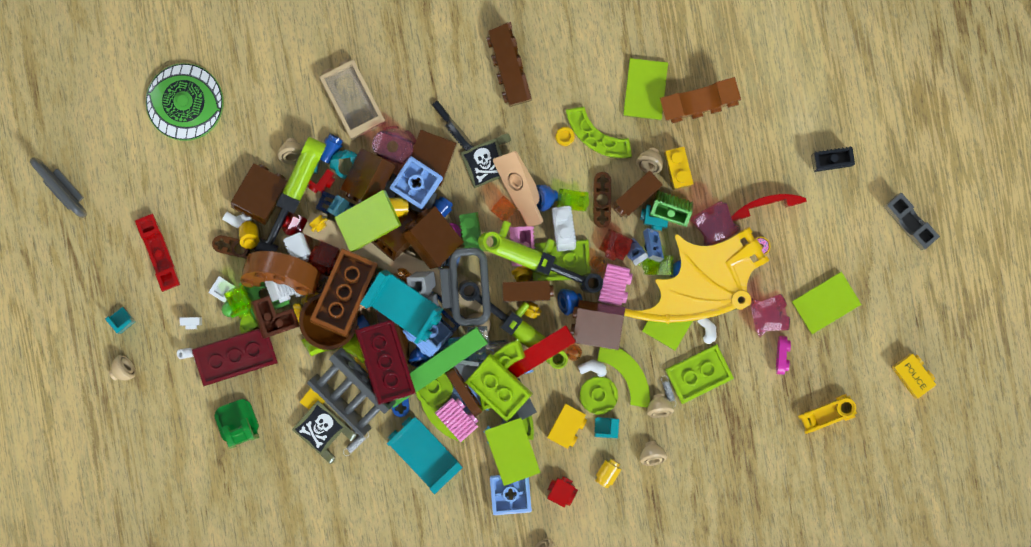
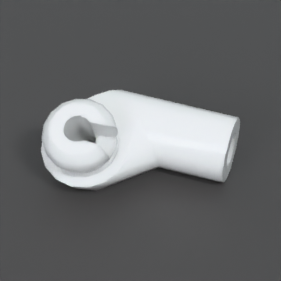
[222,212,252,228]
[697,318,717,344]
[177,348,196,363]
[578,359,607,377]

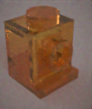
[491,195,518,222]

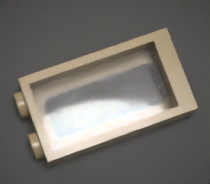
[319,59,386,140]

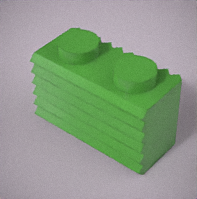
[650,190,694,227]
[459,212,484,252]

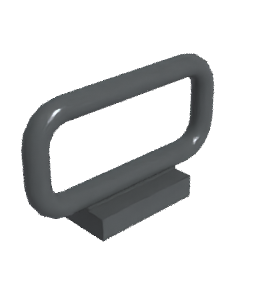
[30,157,87,218]
[440,248,491,326]

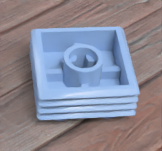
[390,156,443,210]
[403,321,453,358]
[490,475,532,515]

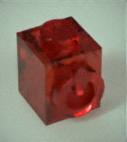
[599,229,633,261]
[308,241,339,275]

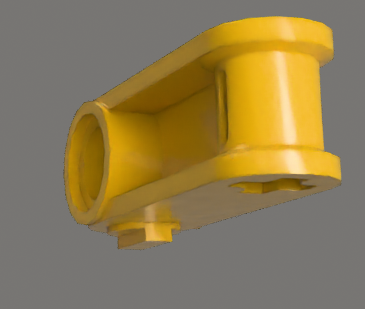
[798,394,857,434]

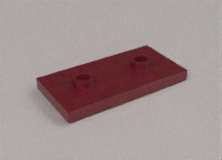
[355,320,416,405]
[192,328,278,387]

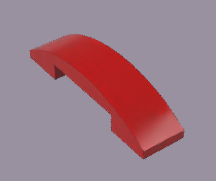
[729,194,807,222]
[135,213,180,292]
[508,325,576,378]

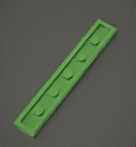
[393,326,488,408]

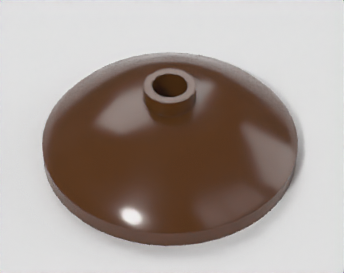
[299,293,358,350]

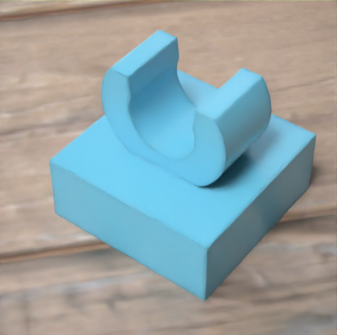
[326,195,352,217]

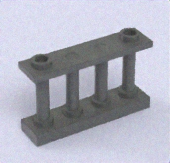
[307,347,397,437]

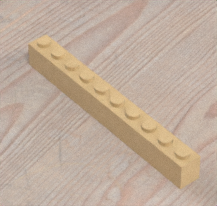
[302,211,482,312]

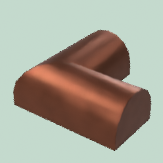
[250,296,300,339]

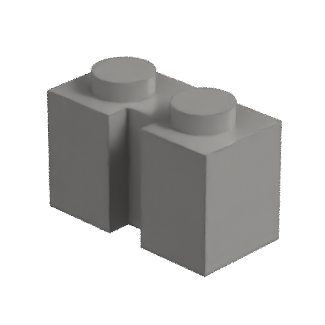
[407,271,439,306]

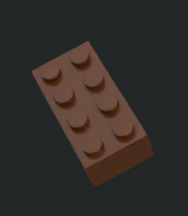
[310,249,378,338]

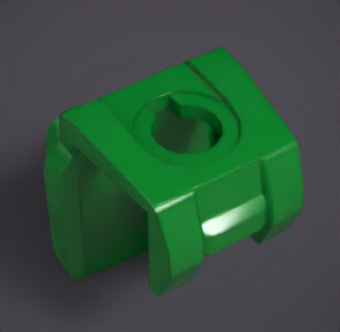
[214,399,260,449]

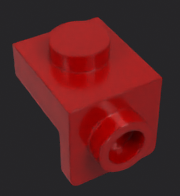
[307,169,336,193]
[282,212,307,236]

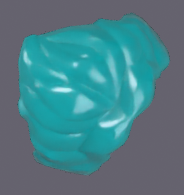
[330,150,358,179]

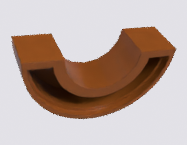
[660,77,741,124]
[240,251,320,295]

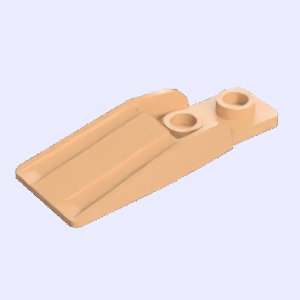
[493,151,543,226]

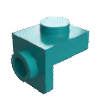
[640,205,668,231]

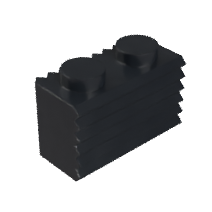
[811,146,855,172]

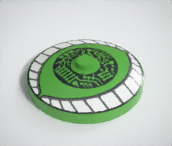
[146,63,224,141]

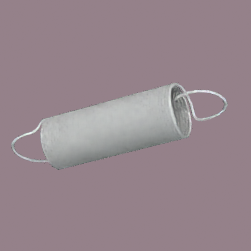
[661,376,676,407]
[343,433,369,456]

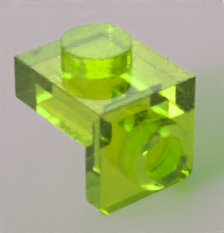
[557,189,589,211]
[642,255,673,275]
[224,285,251,318]

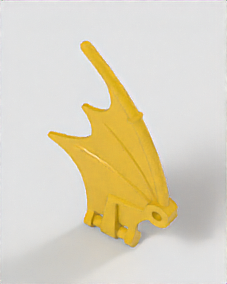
[615,227,770,324]

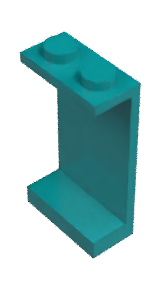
[360,270,443,344]
[386,416,463,495]

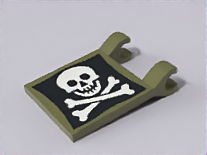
[460,134,511,188]
[292,401,356,464]

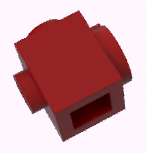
[547,476,578,508]

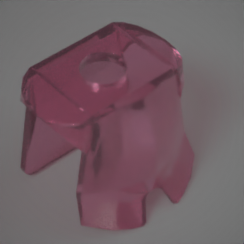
[372,126,416,165]
[691,201,740,246]
[750,294,790,338]

